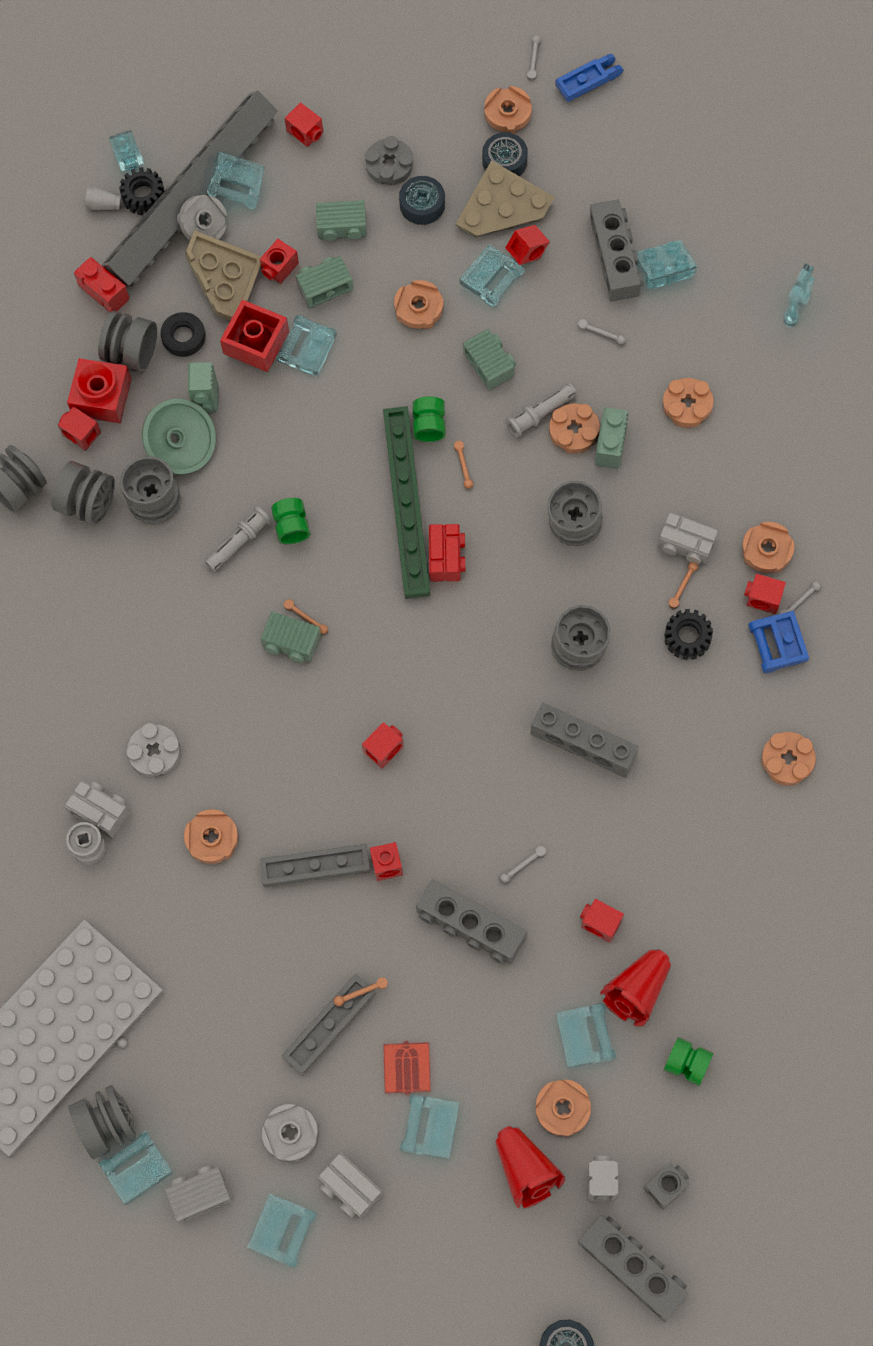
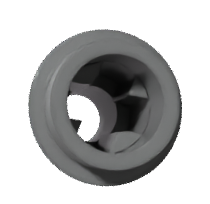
[85,186,121,210]

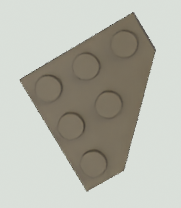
[455,160,555,238]
[185,230,262,321]

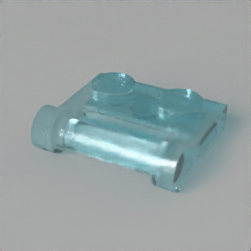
[207,152,265,209]
[459,244,524,307]
[783,263,815,327]
[276,315,337,376]
[556,1004,616,1068]
[400,1094,460,1160]
[99,1131,173,1205]
[247,1194,317,1268]

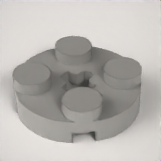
[177,195,227,240]
[127,723,180,777]
[262,1104,318,1162]

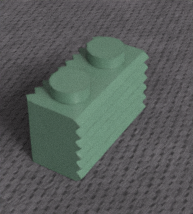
[316,200,367,241]
[295,256,353,308]
[463,329,516,390]
[188,362,219,414]
[595,407,629,469]
[260,611,321,663]

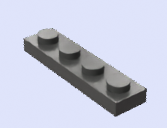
[260,844,370,887]
[282,973,376,1076]

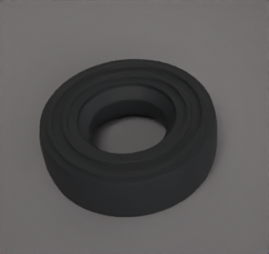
[160,312,206,357]

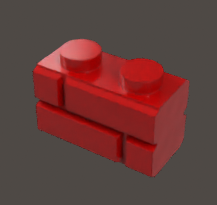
[74,257,130,312]
[429,524,466,582]

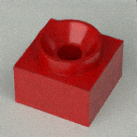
[220,300,289,372]
[67,358,132,424]

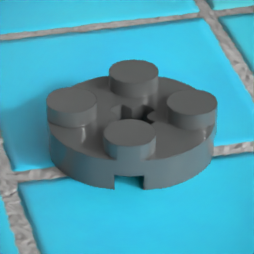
[365,136,413,185]

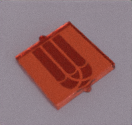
[384,1041,431,1095]

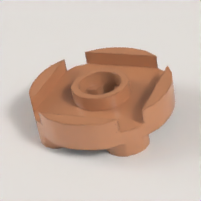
[484,86,532,134]
[394,280,444,329]
[663,378,714,428]
[549,404,600,454]
[742,522,795,573]
[761,732,816,786]
[184,809,239,864]
[536,1080,591,1137]

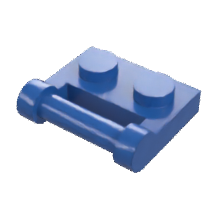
[748,611,809,673]

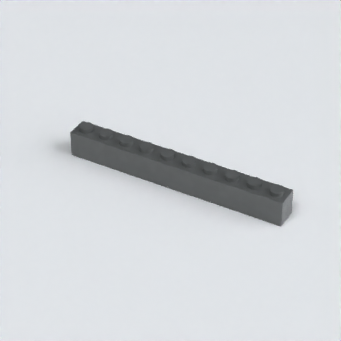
[102,90,278,287]

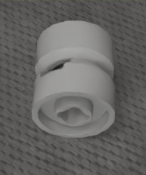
[66,822,107,865]

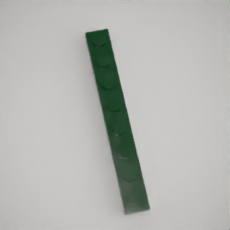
[383,406,430,599]

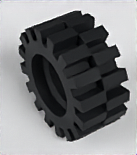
[119,167,165,215]
[664,609,713,660]

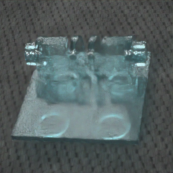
[637,240,697,289]

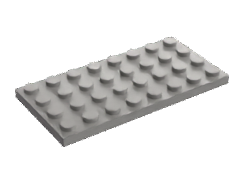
[0,919,164,1158]

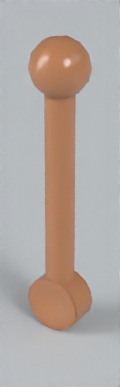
[454,441,473,489]
[669,562,698,609]
[284,599,328,635]
[334,977,388,1006]

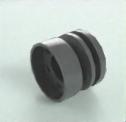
[98,310,157,372]
[0,445,47,513]
[120,456,181,524]
[51,461,115,525]
[547,481,603,546]
[551,605,611,671]
[68,1085,137,1160]

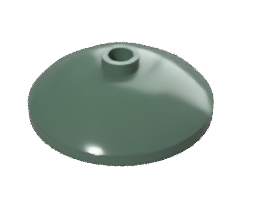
[142,398,216,475]

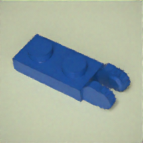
[555,53,624,103]

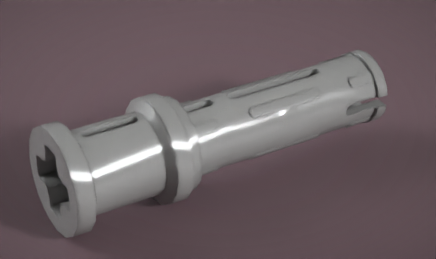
[505,383,577,438]
[204,506,272,572]

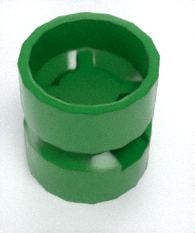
[412,396,446,442]
[271,498,311,545]
[664,1037,714,1086]

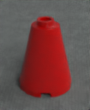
[600,949,671,1026]
[495,1126,565,1208]

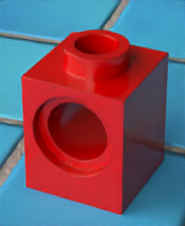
[284,102,324,147]
[505,225,550,265]
[259,238,299,284]
[58,406,101,451]
[744,574,786,614]
[362,722,404,769]
[370,842,403,881]
[580,898,624,943]

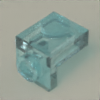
[109,130,144,171]

